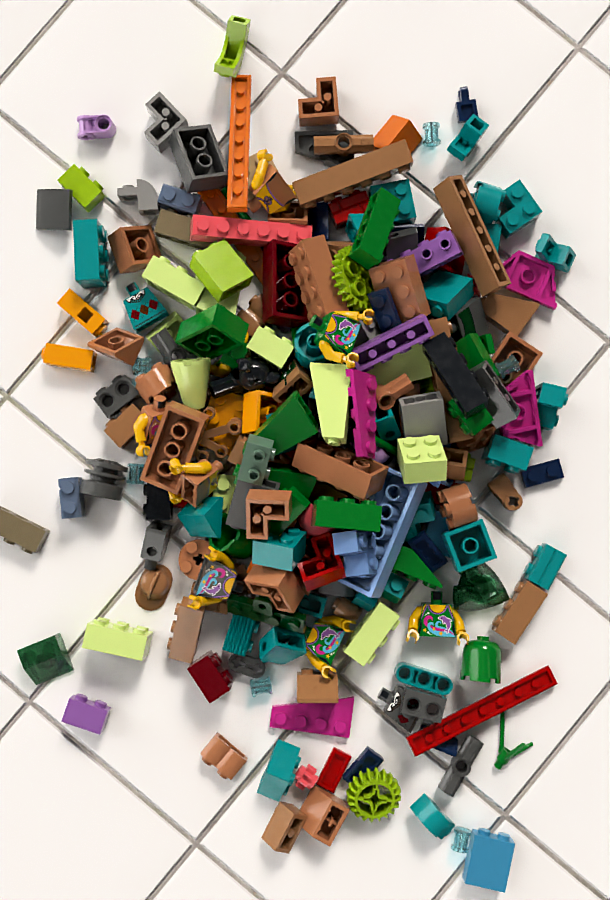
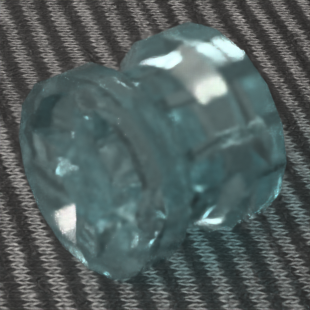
[132,356,152,376]

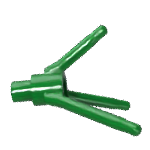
[494,712,533,770]

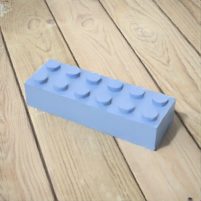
[338,467,428,598]

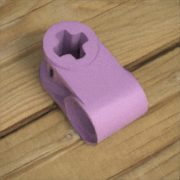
[77,114,116,140]

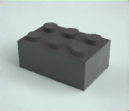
[169,124,228,193]

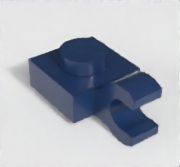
[455,86,478,124]

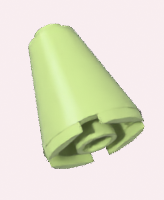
[170,357,211,412]

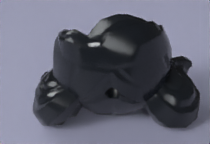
[236,357,281,391]

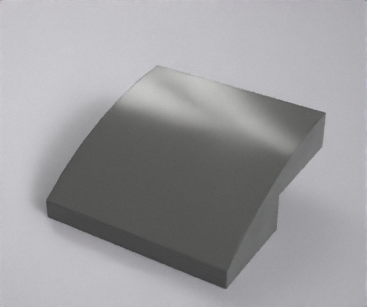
[36,189,73,230]

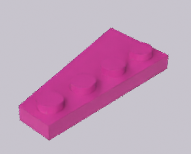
[345,368,377,459]
[270,696,354,738]

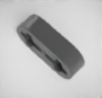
[228,653,266,678]

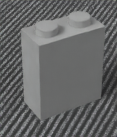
[398,391,448,445]

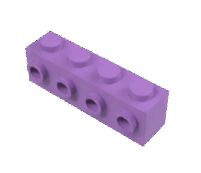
[385,230,464,277]
[352,314,435,372]

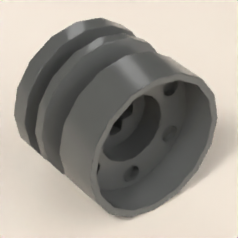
[79,458,128,501]

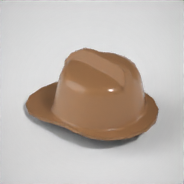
[135,564,173,611]

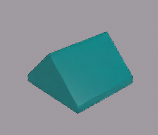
[177,497,224,538]

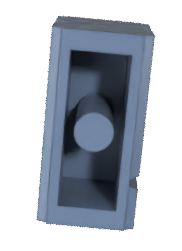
[157,183,203,216]
[58,477,86,519]

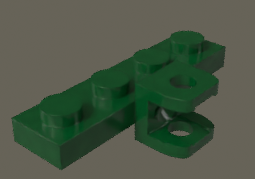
[227,593,307,634]

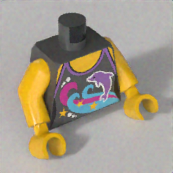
[187,546,245,610]

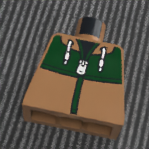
[272,360,313,405]

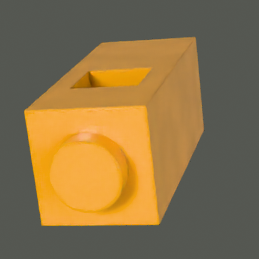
[57,288,109,337]
[41,343,97,373]

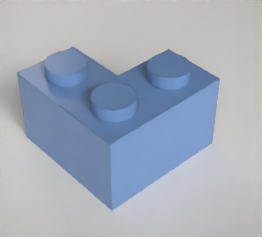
[332,530,378,578]

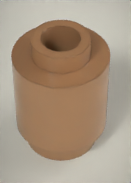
[331,597,362,621]

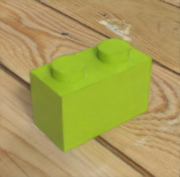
[57,164,105,213]

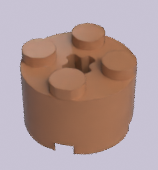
[135,362,177,405]
[436,483,478,530]
[179,539,211,580]

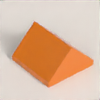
[374,115,423,153]

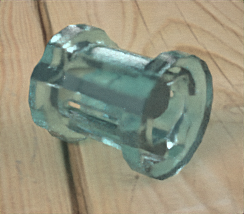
[422,122,441,147]
[494,355,520,380]
[126,463,144,485]
[250,676,273,697]
[451,826,472,853]

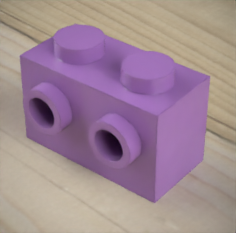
[61,693,111,735]

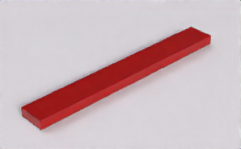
[406,665,558,757]

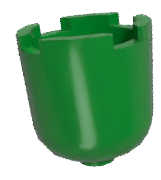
[208,513,254,559]
[460,636,502,684]

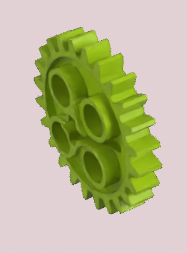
[331,245,375,312]

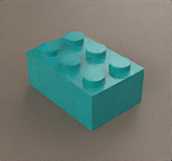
[73,219,110,288]

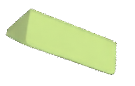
[145,311,184,354]

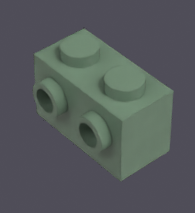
[237,434,276,486]

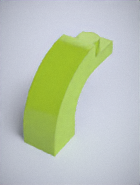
[213,15,251,78]

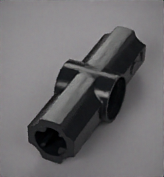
[208,367,258,399]

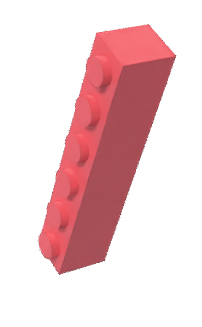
[190,214,312,247]

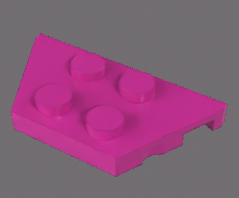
[502,250,557,310]
[499,370,543,447]

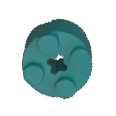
[471,181,506,225]
[294,323,332,371]

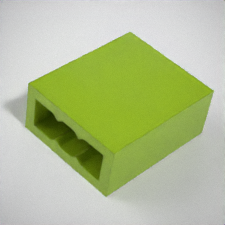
[189,239,254,303]

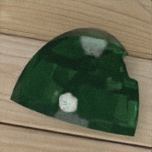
[453,563,509,611]

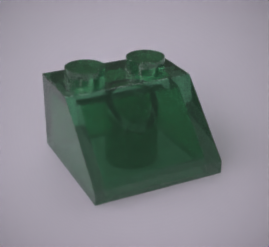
[17,633,74,685]

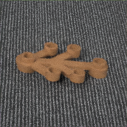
[195,406,242,462]

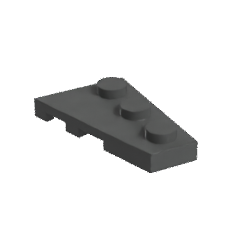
[295,130,354,164]

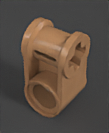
[487,473,523,511]

